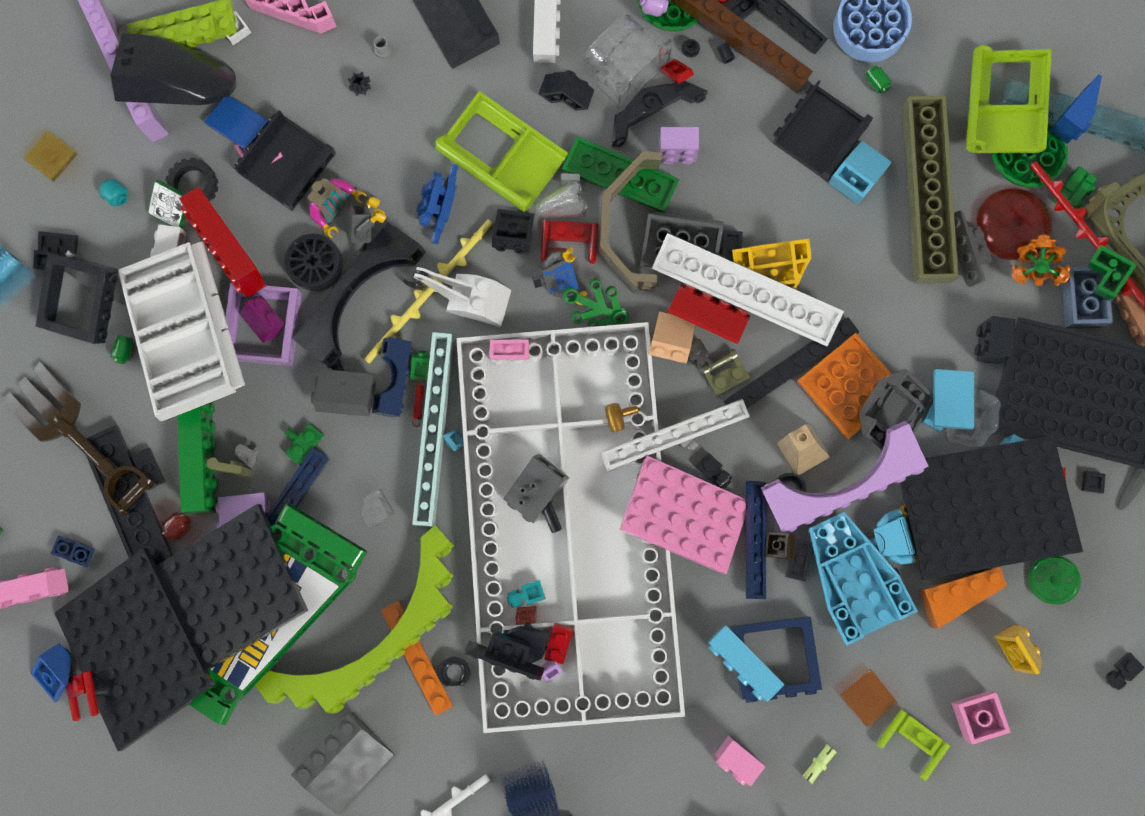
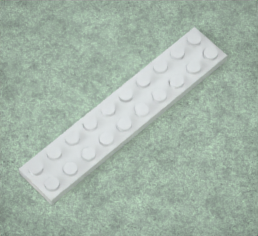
[652,233,844,346]

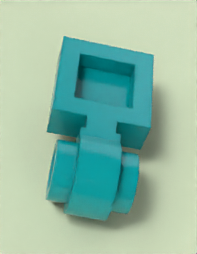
[506,580,546,608]

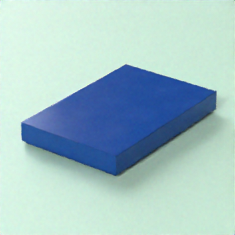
[204,96,269,150]

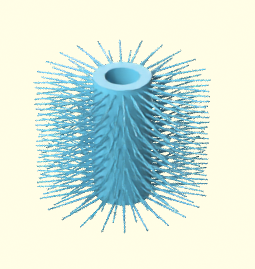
[0,243,36,304]

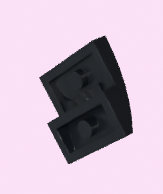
[33,231,78,272]

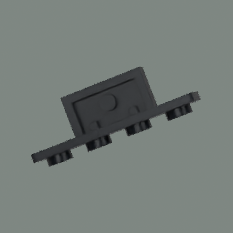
[464,630,545,681]

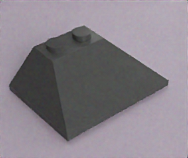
[859,369,933,451]

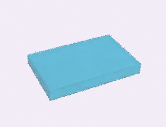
[933,369,974,430]

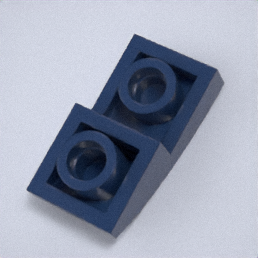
[50,535,95,567]

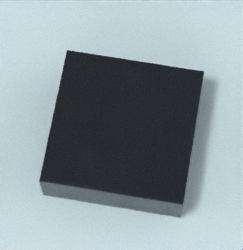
[1082,471,1106,494]

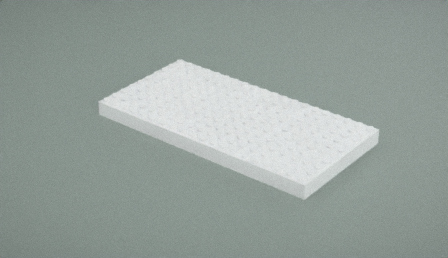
[457,322,685,733]

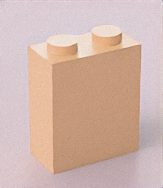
[649,312,695,364]

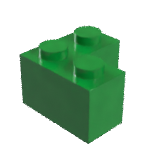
[1087,245,1137,302]

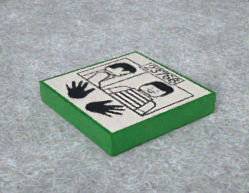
[148,179,185,229]

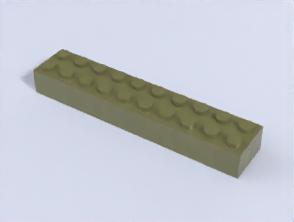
[902,95,958,284]

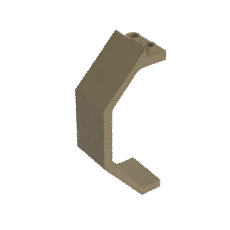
[599,151,662,294]

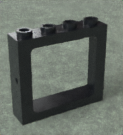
[35,252,119,344]

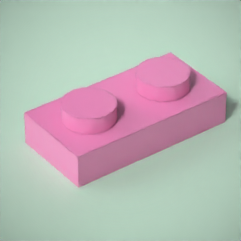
[490,340,529,360]

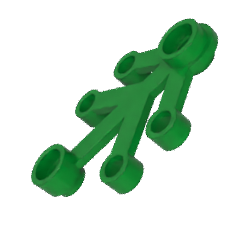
[562,278,629,327]

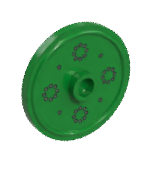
[1028,556,1081,605]

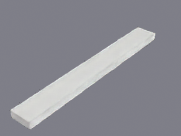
[600,399,750,471]

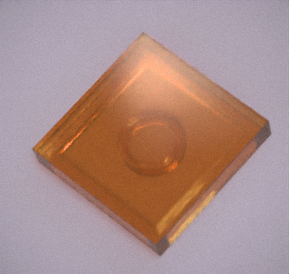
[840,670,897,727]

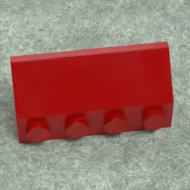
[667,284,751,344]

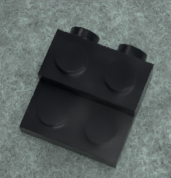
[492,209,535,254]

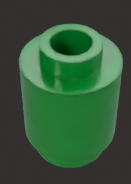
[865,65,892,94]
[110,335,134,364]

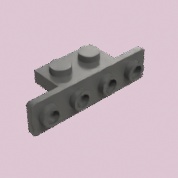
[954,210,992,287]

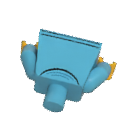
[868,504,918,565]

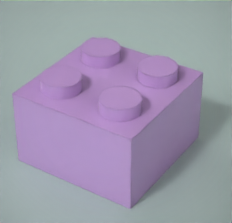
[659,127,699,165]

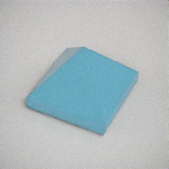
[443,429,464,451]

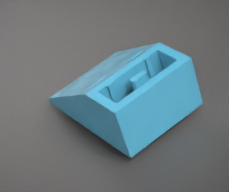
[829,141,892,205]

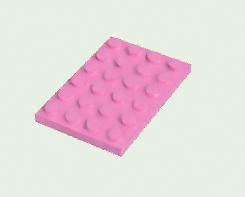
[619,456,746,574]

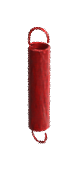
[412,378,425,427]

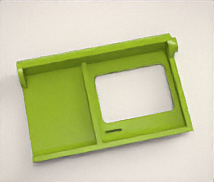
[966,45,1052,153]
[435,91,568,212]

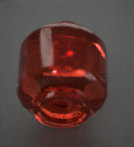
[162,512,192,541]

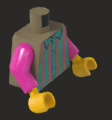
[307,178,367,238]

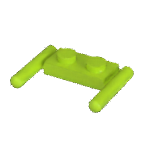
[877,709,950,781]

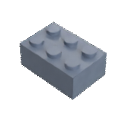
[1061,267,1113,328]

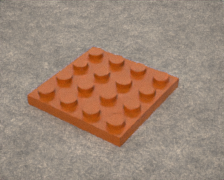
[797,333,891,440]

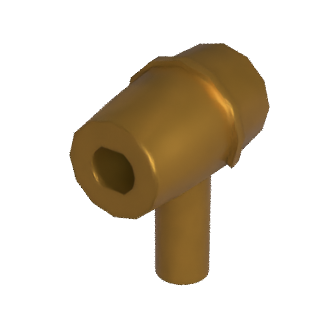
[605,403,639,432]

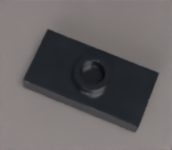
[131,447,166,491]

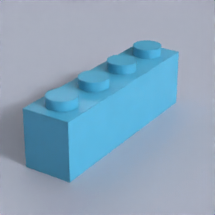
[708,625,784,702]

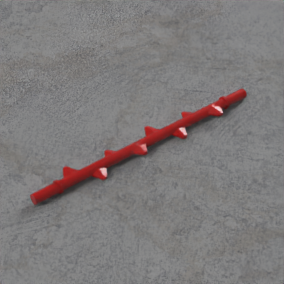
[1030,161,1145,310]

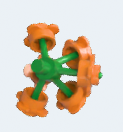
[1012,234,1071,286]

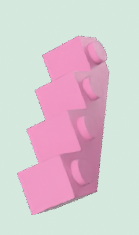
[245,0,337,34]
[0,567,69,609]

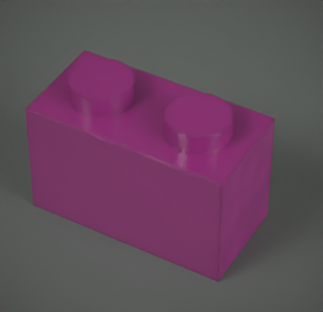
[240,295,284,343]

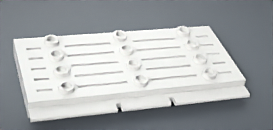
[118,241,245,421]

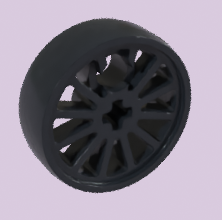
[285,233,343,291]

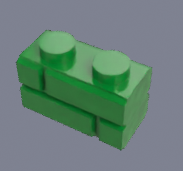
[1052,166,1097,209]

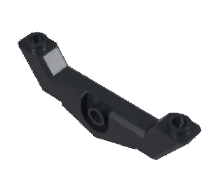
[612,81,708,147]

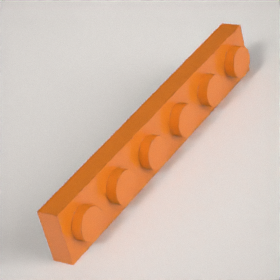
[381,600,454,716]

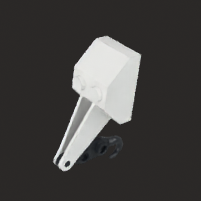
[403,267,511,328]

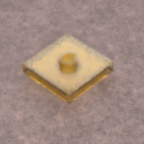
[23,131,78,182]

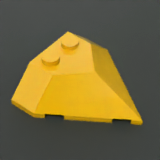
[732,238,812,290]

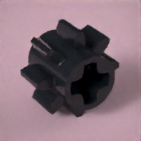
[348,72,371,96]

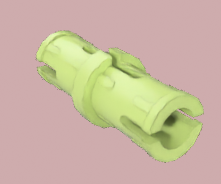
[802,744,837,784]

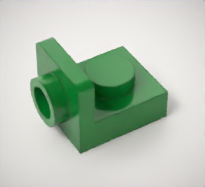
[410,351,430,381]

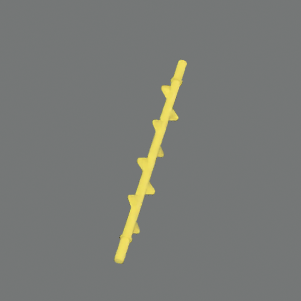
[364,219,493,364]

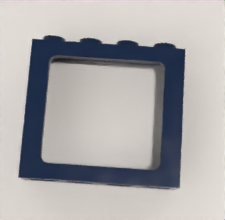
[730,616,822,703]

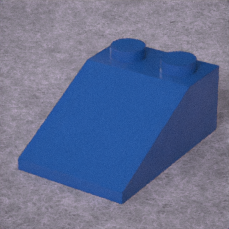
[1049,74,1102,144]

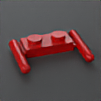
[540,220,598,264]
[66,671,99,721]

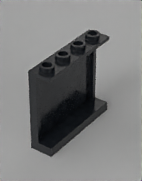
[773,80,873,181]
[234,110,336,211]

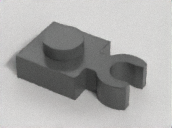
[688,339,712,373]

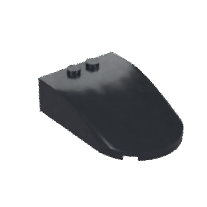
[110,33,236,105]

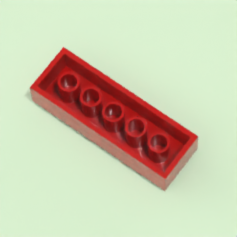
[179,187,266,298]

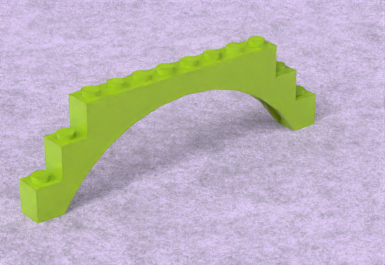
[255,525,454,714]

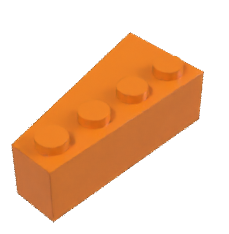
[919,567,1007,629]

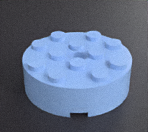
[833,0,912,62]

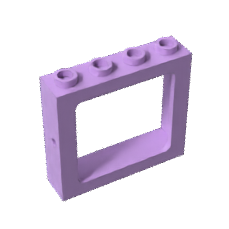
[222,283,302,366]

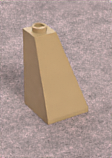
[777,424,830,475]

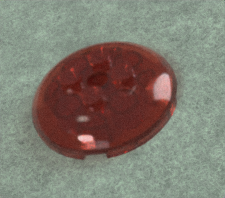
[976,188,1052,261]

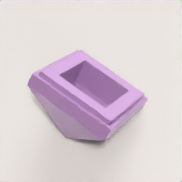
[542,661,564,682]

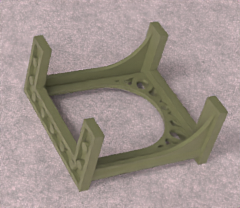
[1083,170,1145,287]

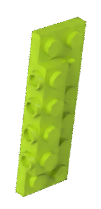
[126,0,238,47]

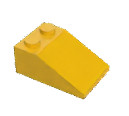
[994,624,1042,675]

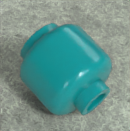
[99,179,129,207]

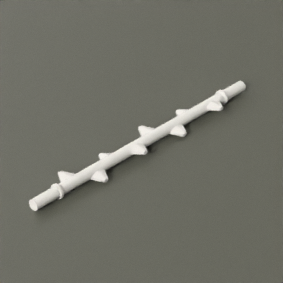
[421,774,490,816]

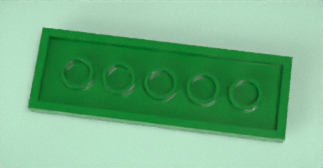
[562,136,679,212]

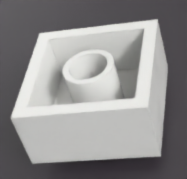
[226,11,251,45]

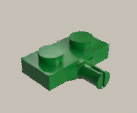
[284,424,325,465]

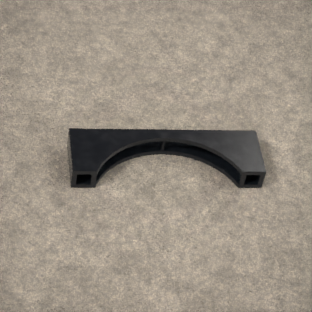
[292,222,426,369]

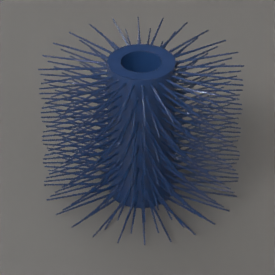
[501,760,561,816]

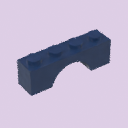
[372,337,412,418]

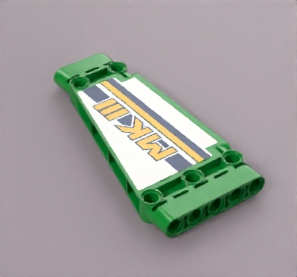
[189,503,367,725]

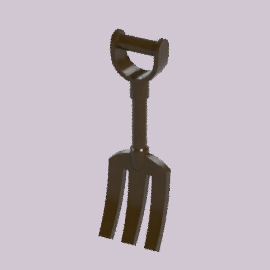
[3,362,157,515]

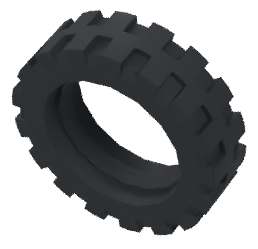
[165,158,218,201]

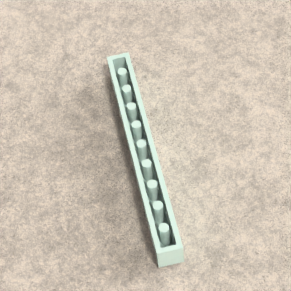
[412,332,454,527]

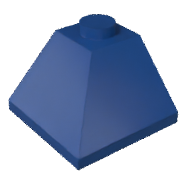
[30,643,72,703]

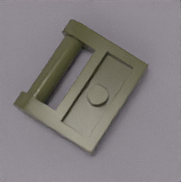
[702,349,750,397]
[207,458,252,478]

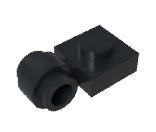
[695,452,732,488]
[1106,652,1145,690]

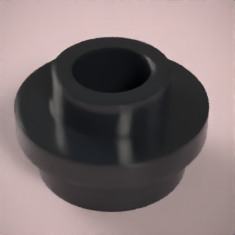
[682,39,700,58]

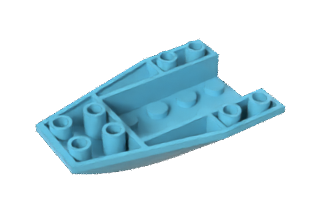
[809,512,918,646]

